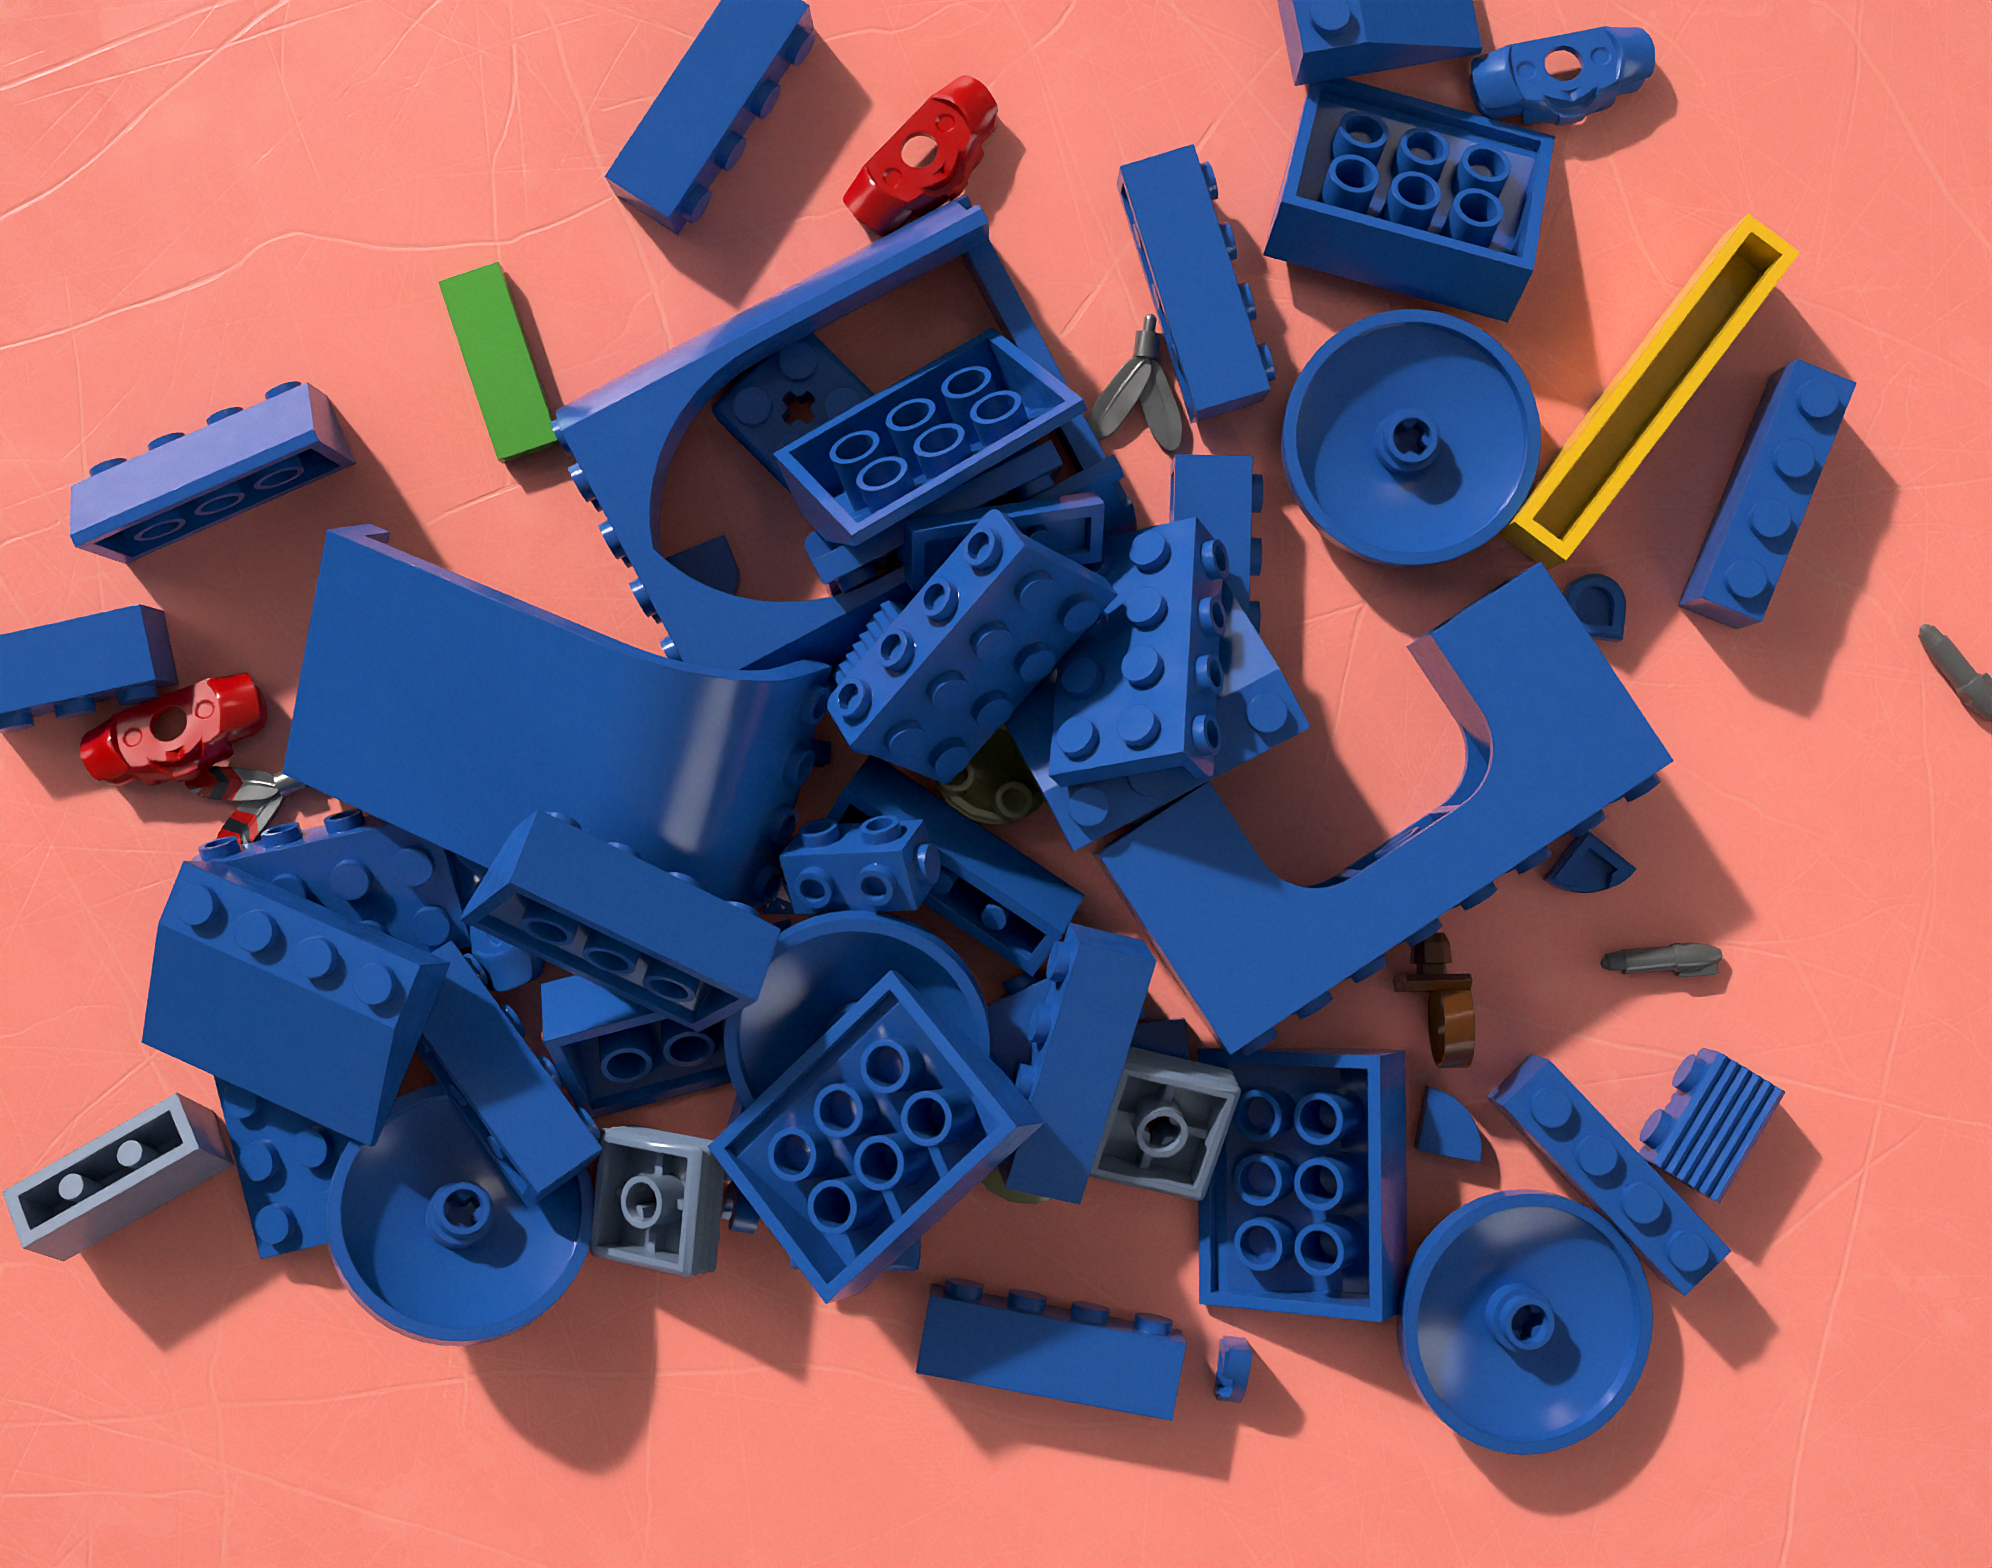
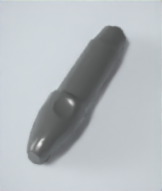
[1918,624,1992,722]
[1600,943,1723,977]

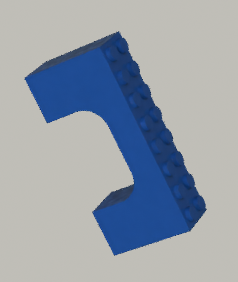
[1092,562,1674,1056]

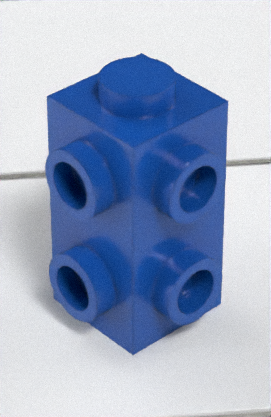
[779,815,941,915]

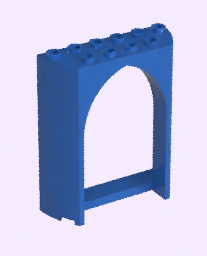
[550,195,1137,683]

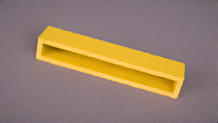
[1498,213,1800,571]

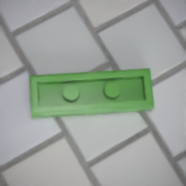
[438,262,561,464]

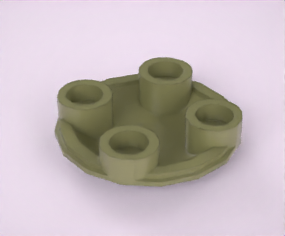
[934,724,1044,826]

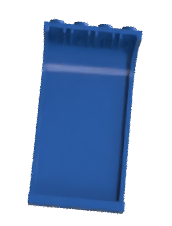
[282,523,832,910]

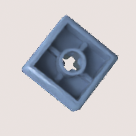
[1089,1046,1241,1201]
[590,1125,726,1278]

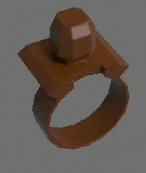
[1393,932,1475,1069]

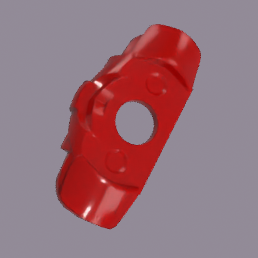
[843,75,998,236]
[80,672,267,786]

